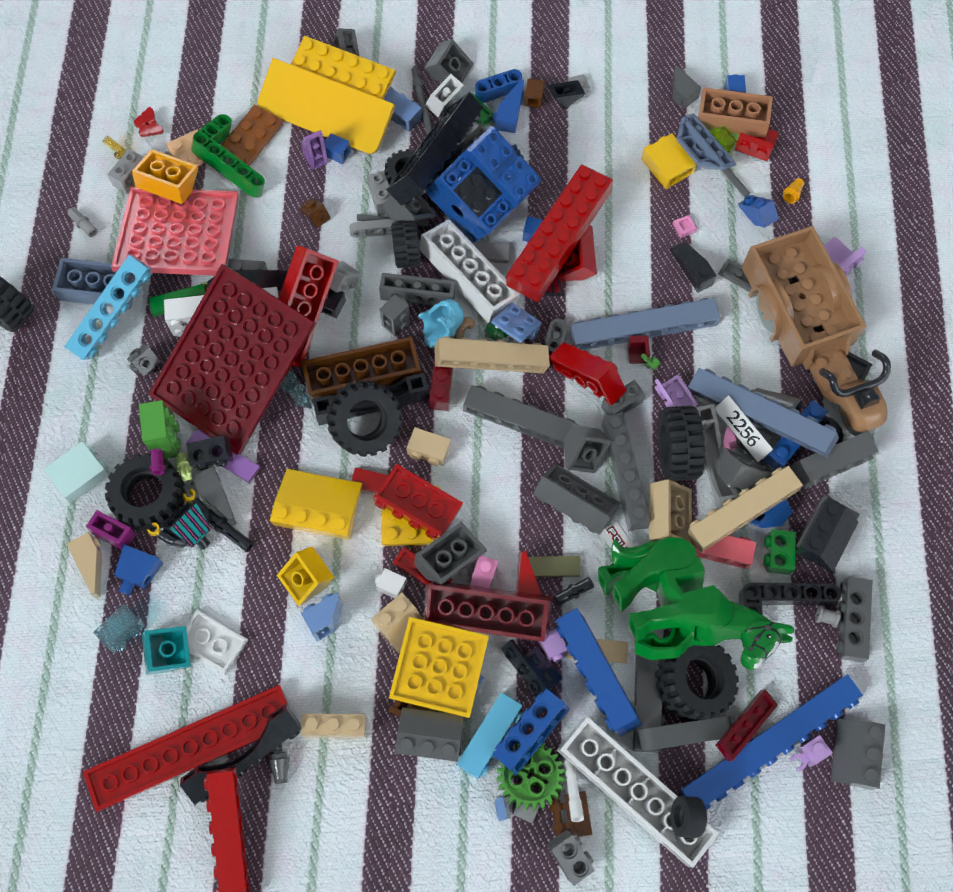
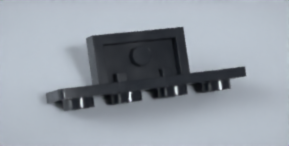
[501,639,563,697]

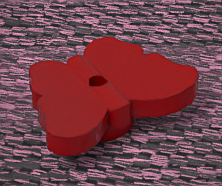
[134,107,164,137]

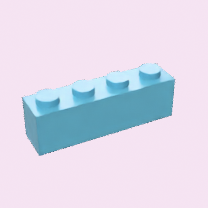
[456,692,523,780]

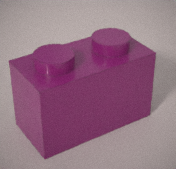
[86,510,135,550]

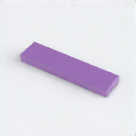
[186,428,261,484]

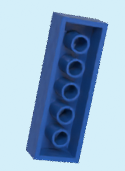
[556,608,643,736]

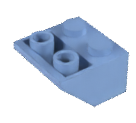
[301,593,343,642]

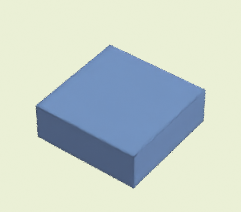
[495,797,507,822]

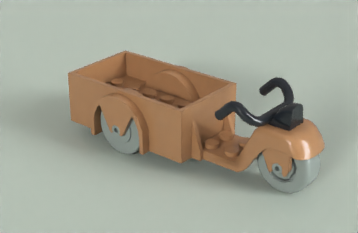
[742,226,891,436]

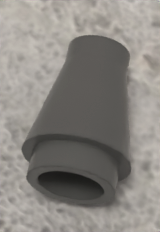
[269,752,290,784]

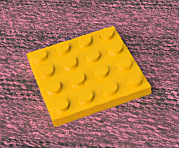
[389,617,489,718]

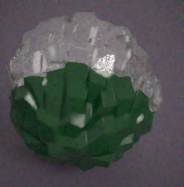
[484,321,511,343]

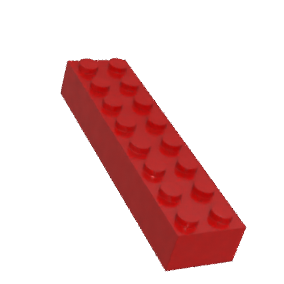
[506,164,613,303]

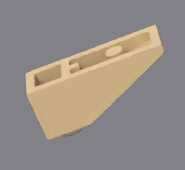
[66,532,102,599]

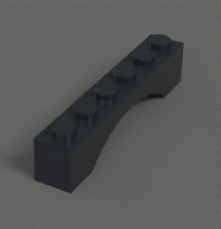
[312,373,429,426]
[180,704,301,805]

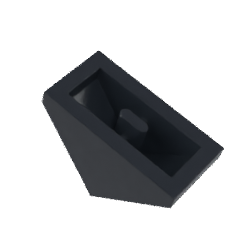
[548,80,585,109]

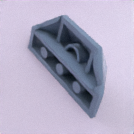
[677,114,737,170]

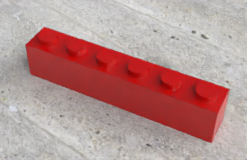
[204,767,250,892]

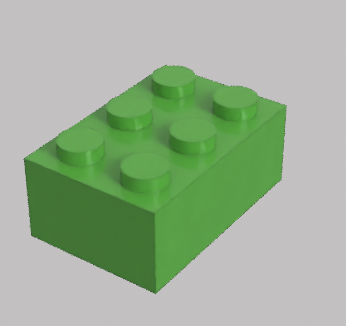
[139,400,182,459]

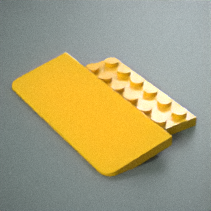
[257,36,396,154]

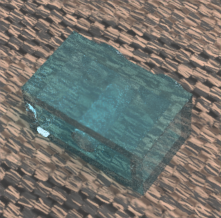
[93,604,145,653]

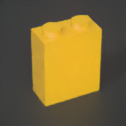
[641,133,697,189]

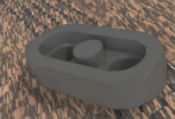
[545,319,568,354]

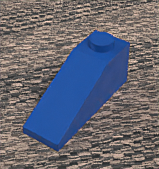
[492,80,524,133]

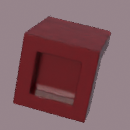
[627,335,650,364]

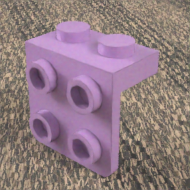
[824,237,867,277]
[654,374,699,407]

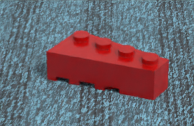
[549,342,627,406]

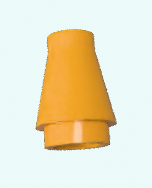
[783,178,804,204]

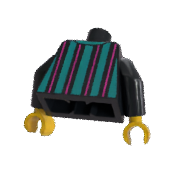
[147,489,211,550]

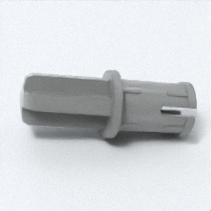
[67,207,98,237]

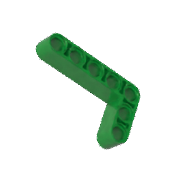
[191,114,265,198]

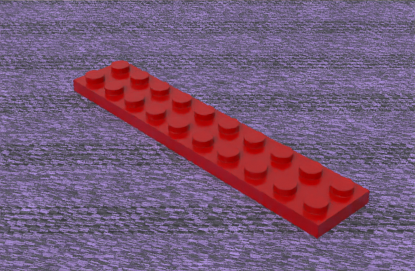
[83,685,289,812]

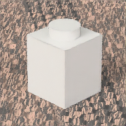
[375,568,407,598]

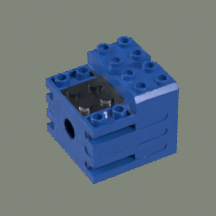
[425,126,541,243]

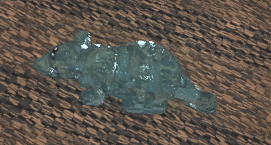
[280,370,312,409]

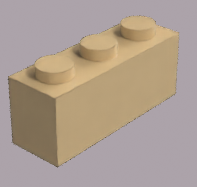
[301,714,367,739]

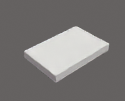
[186,609,248,675]

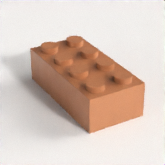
[698,87,773,138]

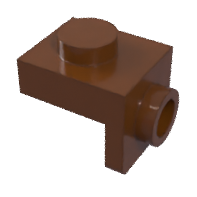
[299,198,330,228]

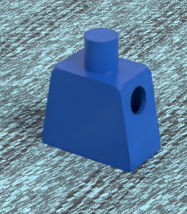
[115,544,163,596]

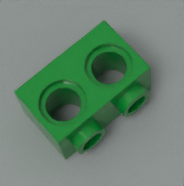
[763,529,796,575]

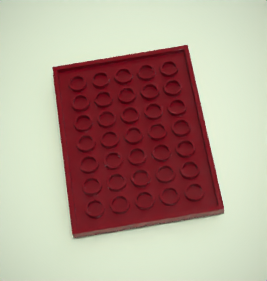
[148,264,316,455]

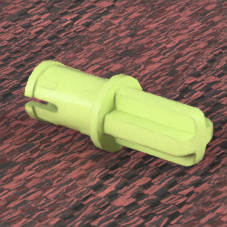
[176,453,193,482]

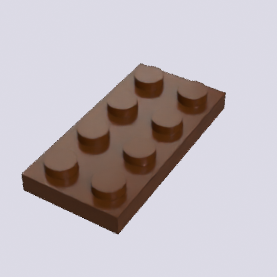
[222,104,284,166]

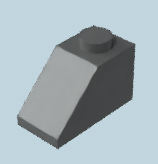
[672,66,702,109]

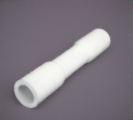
[562,758,584,822]

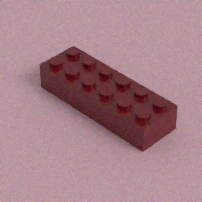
[425,582,553,642]

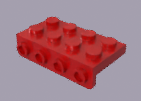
[373,464,463,540]

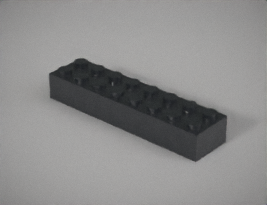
[386,92,484,206]

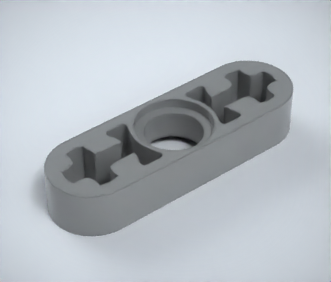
[349,219,401,238]

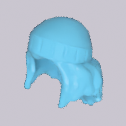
[418,299,464,348]

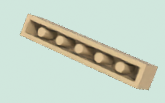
[435,336,550,374]
[688,466,803,553]

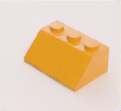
[132,149,198,204]

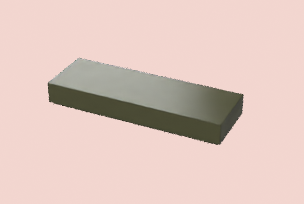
[528,556,580,578]

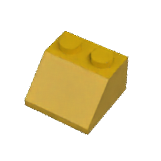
[277,547,335,606]

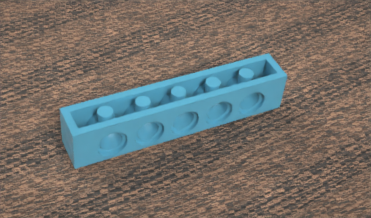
[64,255,152,360]

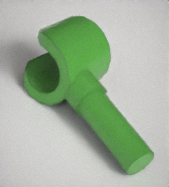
[641,354,660,370]

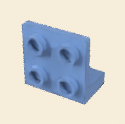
[492,302,542,343]

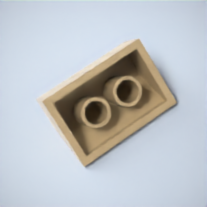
[648,479,692,544]

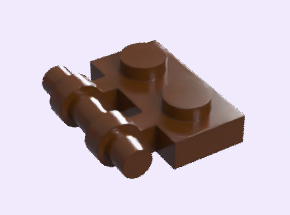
[549,791,593,837]

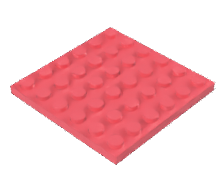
[111,187,239,276]

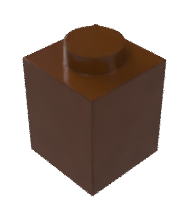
[524,79,545,109]

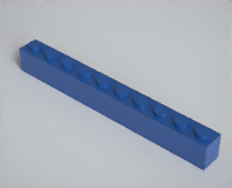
[678,674,863,810]

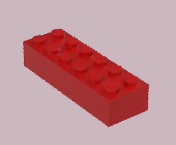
[278,245,339,368]

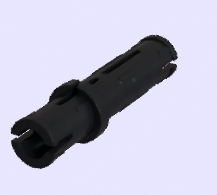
[209,509,254,552]

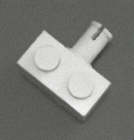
[425,74,464,117]

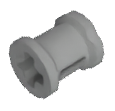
[815,605,841,628]

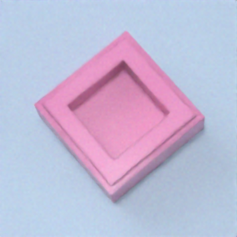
[673,215,697,238]

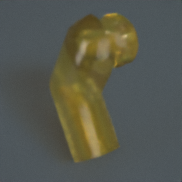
[103,135,126,160]

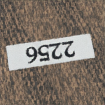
[715,395,773,462]

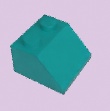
[142,626,191,675]

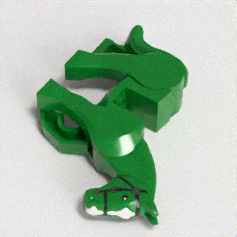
[598,537,794,670]

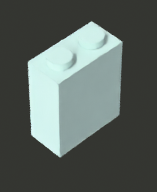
[43,441,109,503]

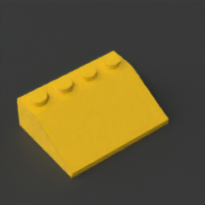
[270,469,362,540]

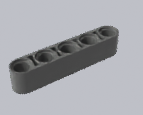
[638,716,732,752]

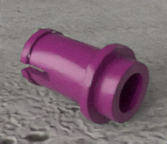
[150,448,166,475]

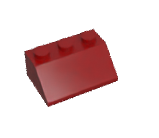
[557,225,597,281]

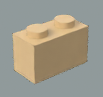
[407,427,451,466]

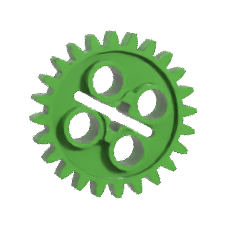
[497,743,565,811]

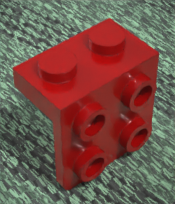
[735,129,778,162]

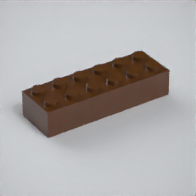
[301,336,421,404]

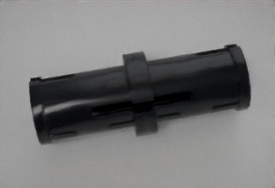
[553,577,594,606]

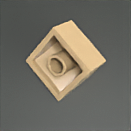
[371,593,424,653]

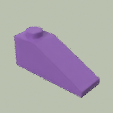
[301,130,328,170]

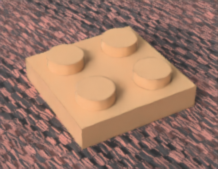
[166,129,205,166]

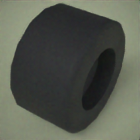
[670,796,707,838]

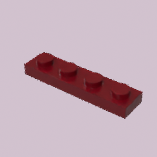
[715,689,778,761]

